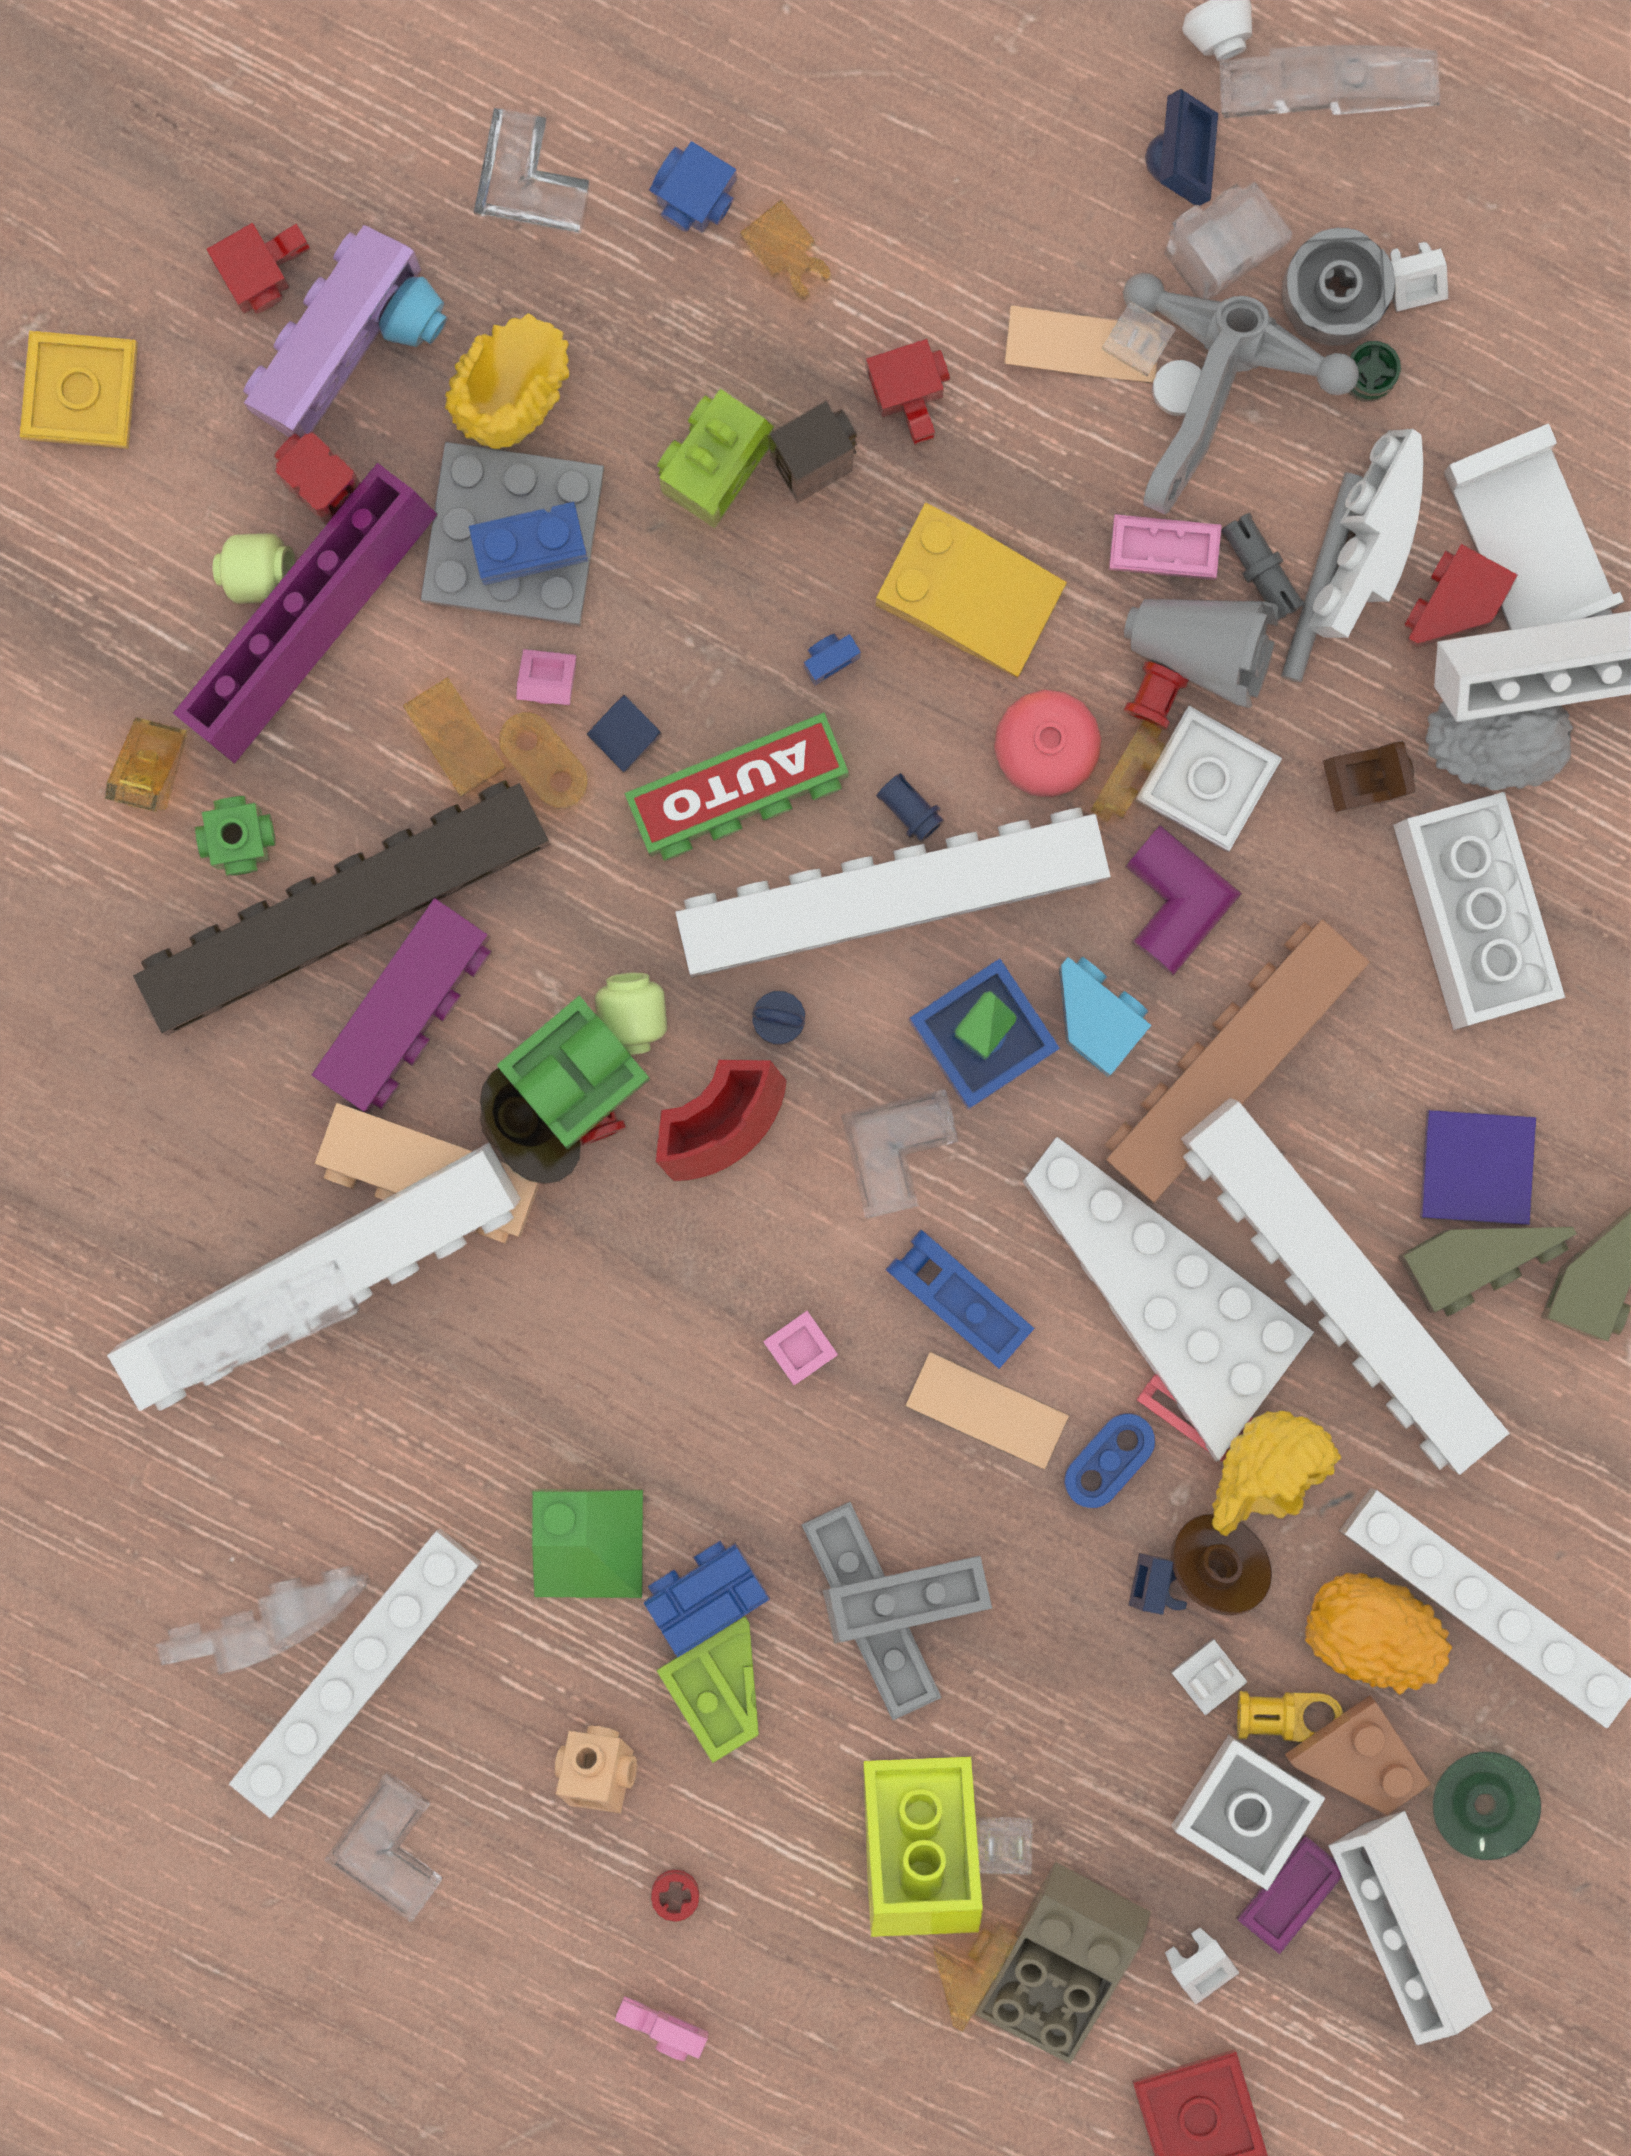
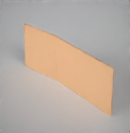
[1005,306,1161,383]
[906,1352,1069,1469]

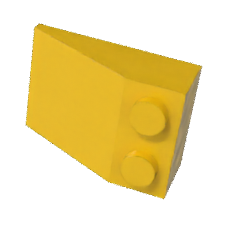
[875,502,1067,678]

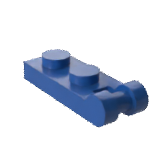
[885,1229,1035,1369]

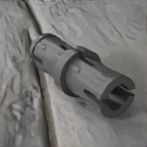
[1221,512,1305,621]

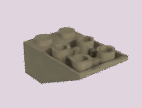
[975,1862,1151,2064]

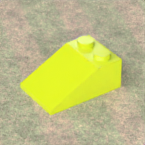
[863,1757,983,1937]

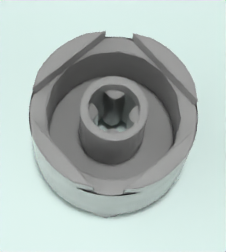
[1282,228,1395,346]

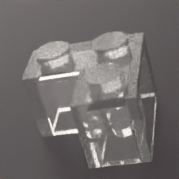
[1165,182,1293,300]

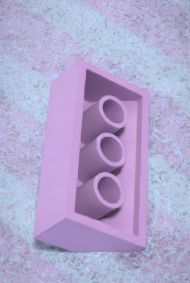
[243,225,421,438]

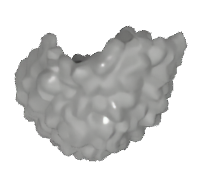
[1425,701,1573,791]

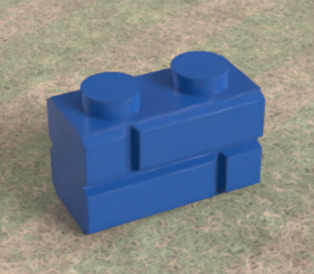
[469,502,588,585]
[643,1540,770,1657]

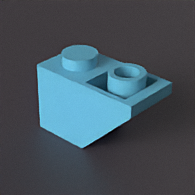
[1059,957,1151,1077]

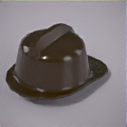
[480,1068,581,1184]

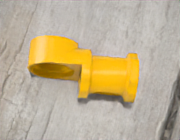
[1237,1691,1343,1742]

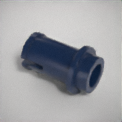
[876,773,944,842]

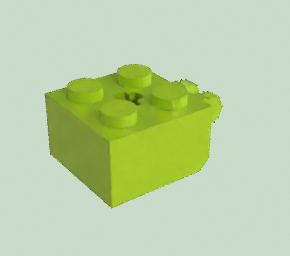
[657,388,774,529]

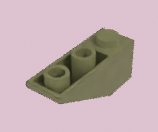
[1541,1207,1631,1342]
[1398,1227,1577,1317]

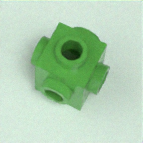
[195,796,276,876]

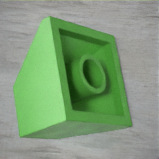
[532,1489,643,1598]

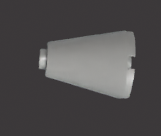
[1124,599,1278,708]

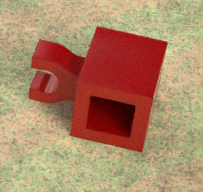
[206,222,310,314]
[865,339,950,445]

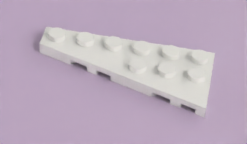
[1023,1137,1314,1462]

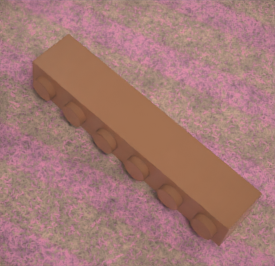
[1103,919,1370,1203]

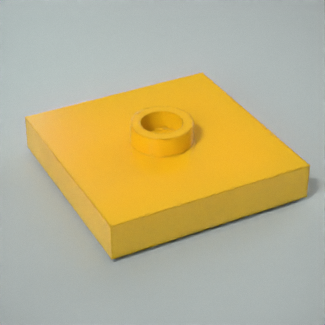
[19,331,138,449]

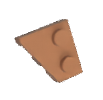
[1285,1695,1431,1815]

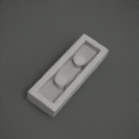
[823,1556,992,1644]

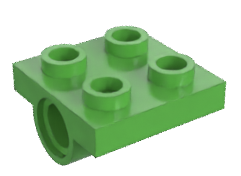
[497,995,650,1149]

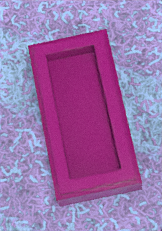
[1237,1835,1342,1954]

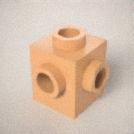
[555,1726,637,1814]

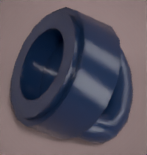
[752,991,805,1045]

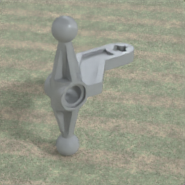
[1123,273,1359,514]

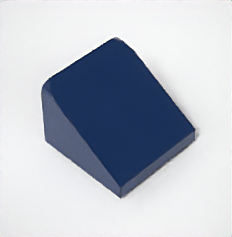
[587,695,662,773]

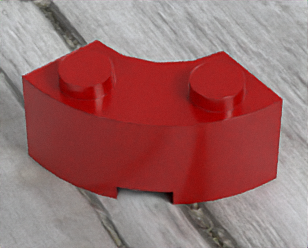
[656,1060,787,1181]

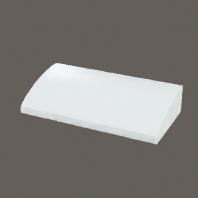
[1393,792,1565,1030]

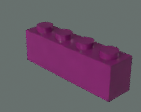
[311,898,492,1113]

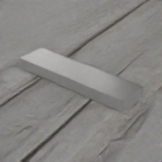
[802,1502,941,1720]

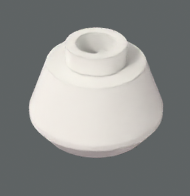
[1182,0,1252,61]

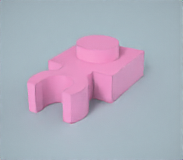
[615,1996,708,2061]

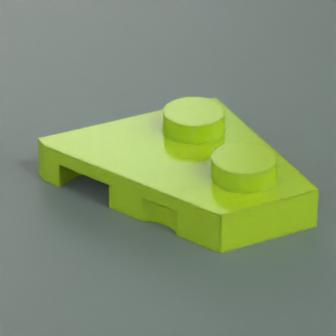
[656,1616,759,1763]

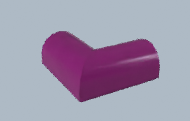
[1125,825,1242,976]

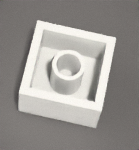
[1171,1734,1325,1890]

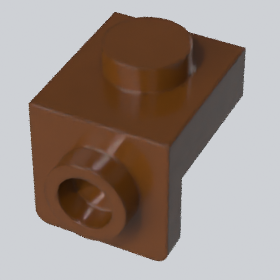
[1323,741,1416,813]

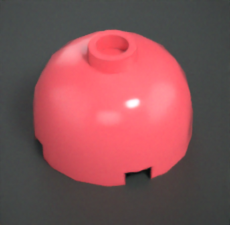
[994,689,1102,798]

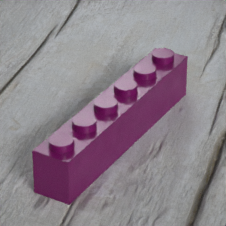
[173,463,438,764]

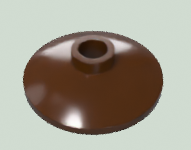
[1171,1514,1272,1616]

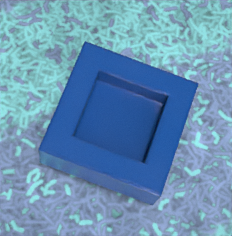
[804,633,861,686]

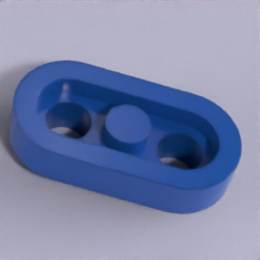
[1064,1413,1155,1508]

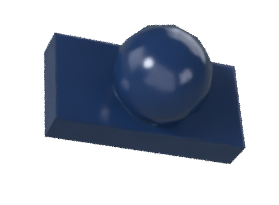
[1145,88,1219,207]

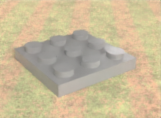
[421,442,605,626]

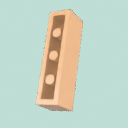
[315,1103,540,1243]

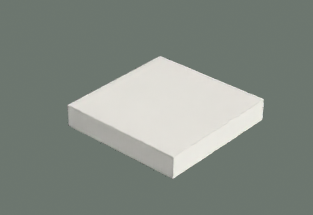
[1135,706,1282,852]

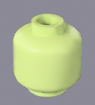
[213,533,296,604]
[595,973,667,1055]

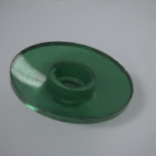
[1432,1751,1541,1860]

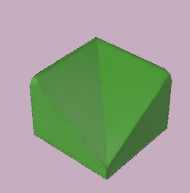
[954,991,1016,1060]

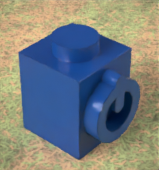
[649,141,737,233]

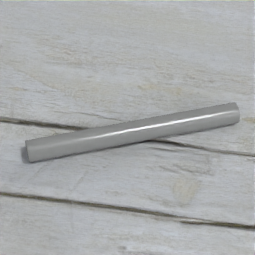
[1281,473,1363,683]

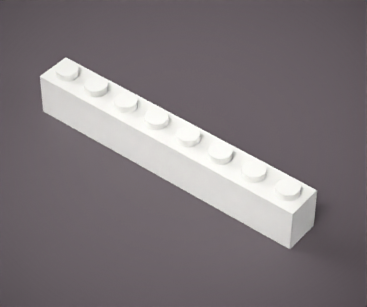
[675,808,1110,977]
[1181,1098,1510,1475]
[107,1143,521,1411]

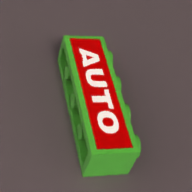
[624,713,849,861]

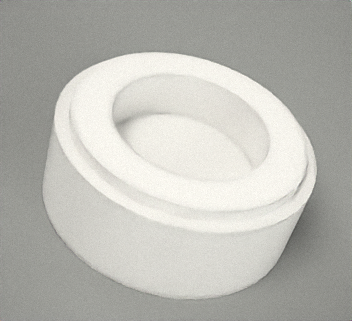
[1152,360,1201,416]

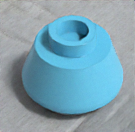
[379,277,448,347]

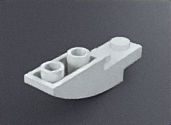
[1307,429,1423,638]

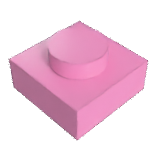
[516,649,576,705]
[763,1311,838,1385]

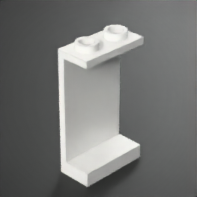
[1444,423,1624,630]

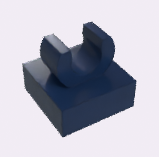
[1128,1553,1187,1615]

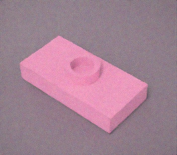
[1109,514,1222,580]

